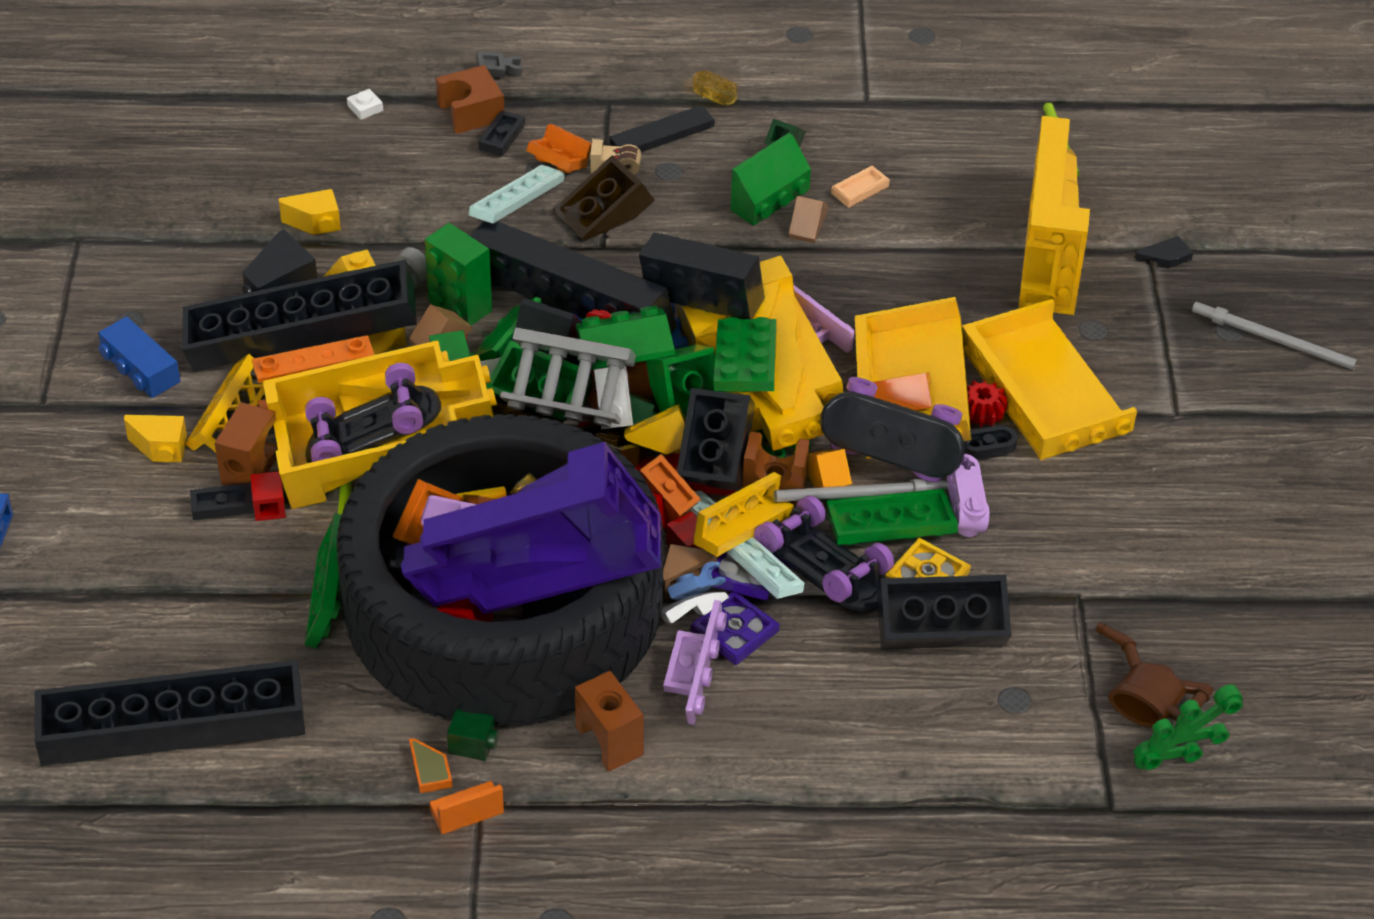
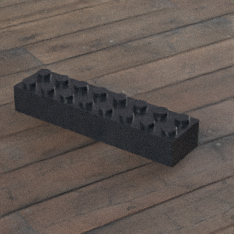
[470,221,677,334]
[182,259,417,372]
[35,660,305,766]

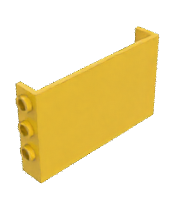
[855,297,971,459]
[962,299,1137,460]

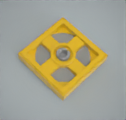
[885,538,971,578]

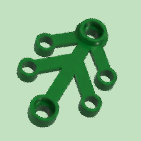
[1133,684,1243,770]

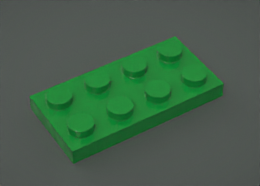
[713,317,777,392]
[826,489,958,545]
[304,513,341,649]

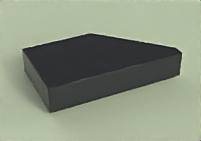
[1134,236,1193,268]

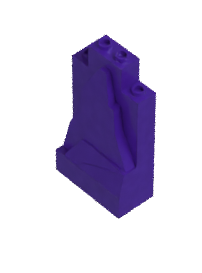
[401,442,661,614]

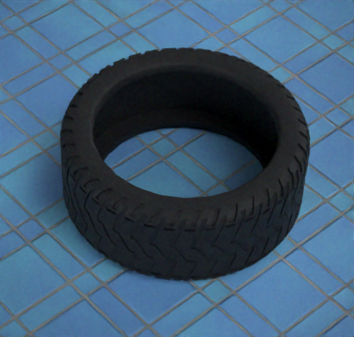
[337,414,664,728]

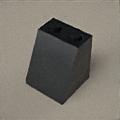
[242,229,318,294]
[513,298,582,365]

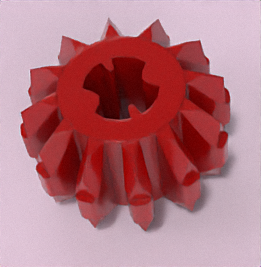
[967,379,1008,428]

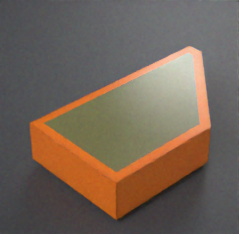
[409,738,453,793]

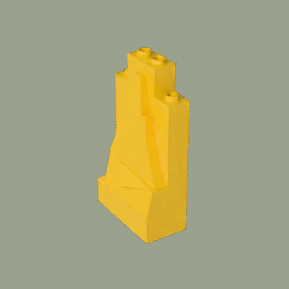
[1018,116,1090,315]
[676,255,844,451]
[263,340,497,509]

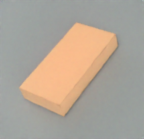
[831,166,890,208]

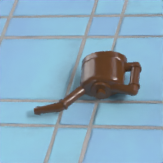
[1096,623,1213,728]

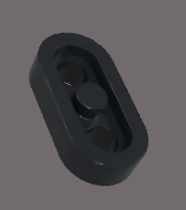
[964,425,1018,459]

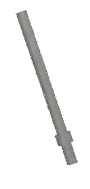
[1192,301,1357,370]
[773,478,948,502]

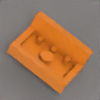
[526,124,592,173]

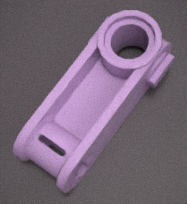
[946,454,989,537]

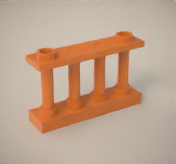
[252,335,374,427]

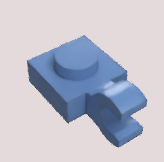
[667,561,726,600]

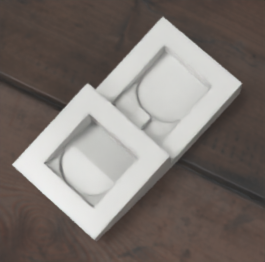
[661,592,729,623]

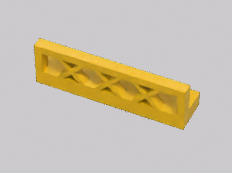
[185,354,265,453]
[693,472,794,557]

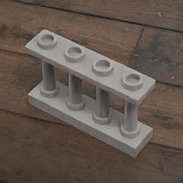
[500,327,636,427]

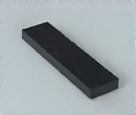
[610,105,715,152]

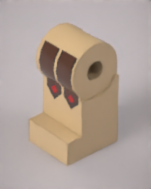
[590,139,641,175]

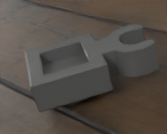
[476,51,523,78]

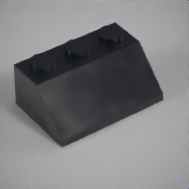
[677,388,755,491]

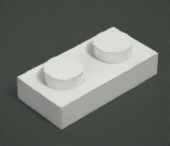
[594,366,633,429]

